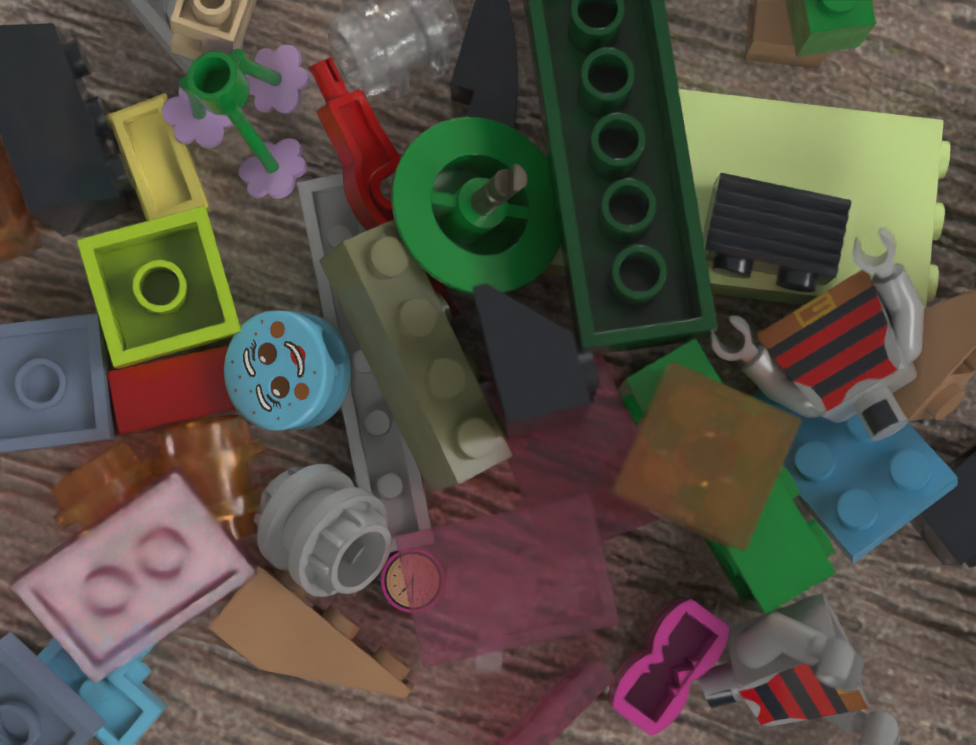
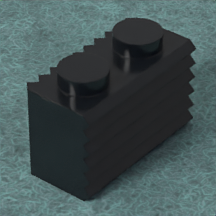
[703,172,851,292]

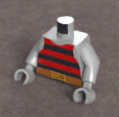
[711,227,924,441]
[700,593,900,745]

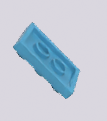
[737,390,958,564]

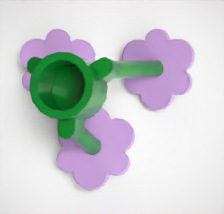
[162,44,310,199]

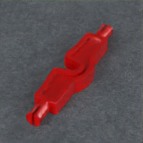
[308,57,460,318]

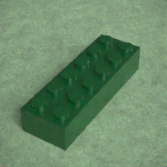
[523,0,718,356]

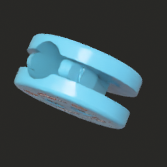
[224,310,351,431]

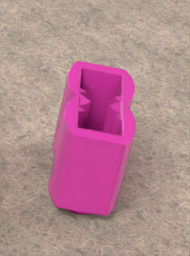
[607,596,729,736]

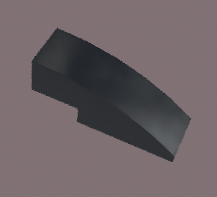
[450,0,518,129]

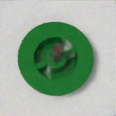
[391,117,560,294]

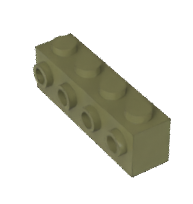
[319,220,513,493]

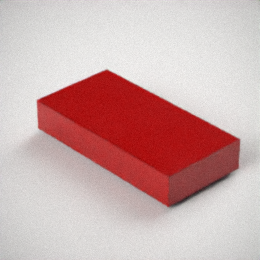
[107,345,237,435]

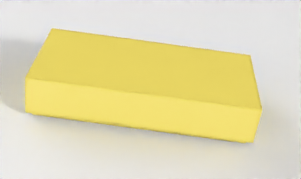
[107,93,212,221]

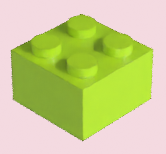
[77,206,242,369]

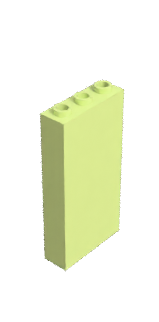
[541,89,950,309]

